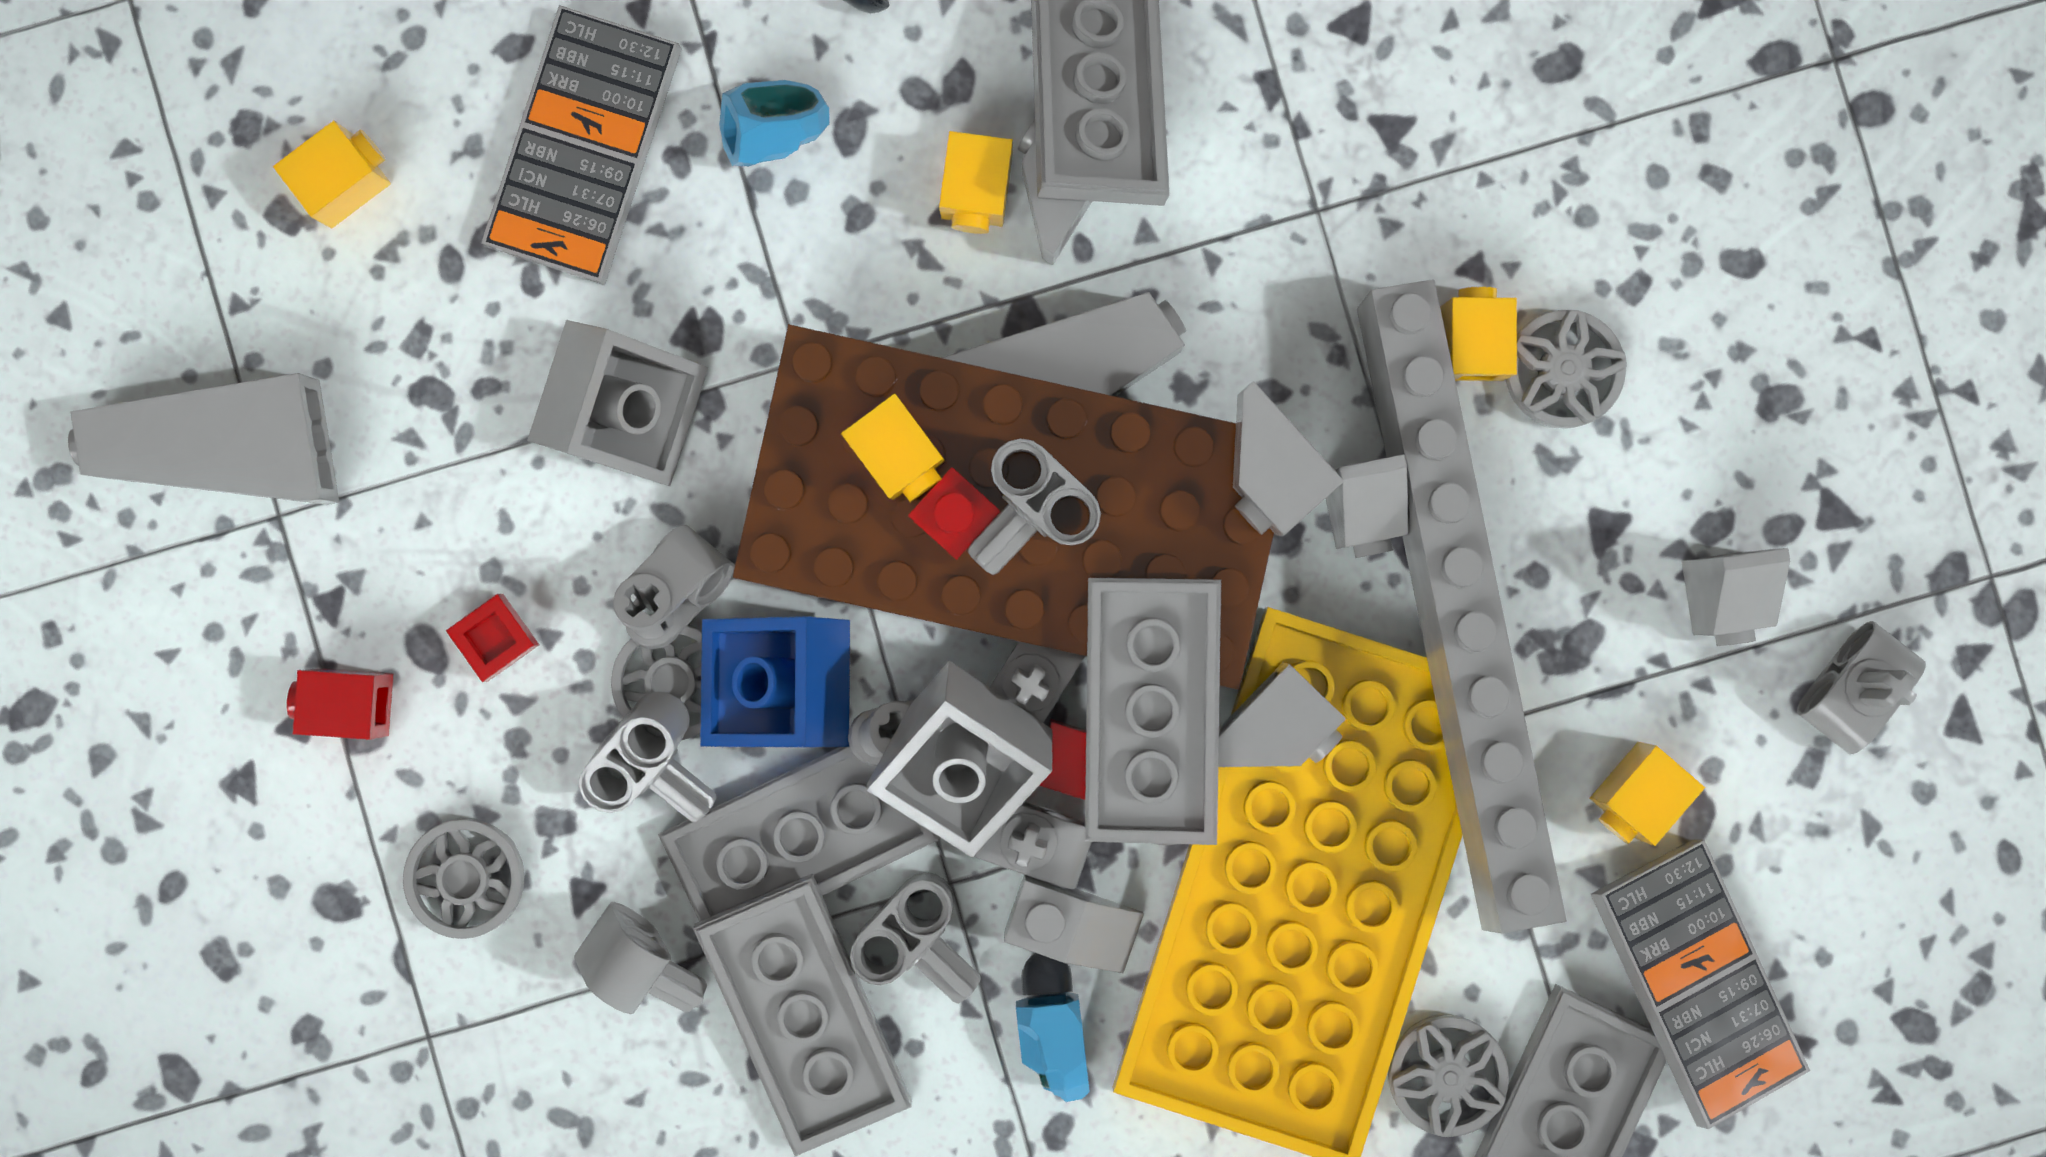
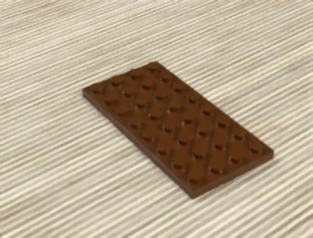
[732,324,1274,690]

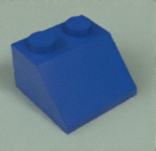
[700,616,850,748]

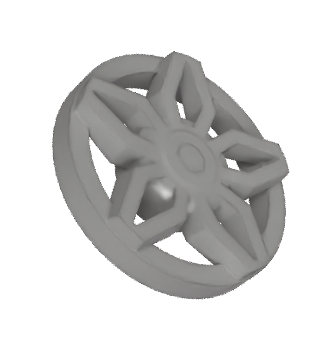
[1506,310,1627,428]
[611,624,702,740]
[403,819,524,939]
[1388,1015,1509,1137]

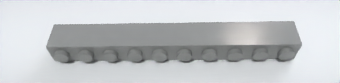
[1357,279,1567,934]

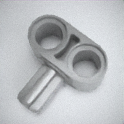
[968,439,1101,575]
[1797,621,1926,754]
[990,641,1085,723]
[579,692,717,822]
[974,802,1092,889]
[850,872,981,1004]
[574,902,707,1014]

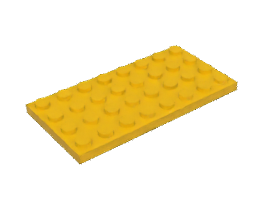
[1112,607,1463,1157]

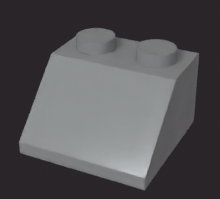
[527,320,708,486]
[867,661,1052,858]

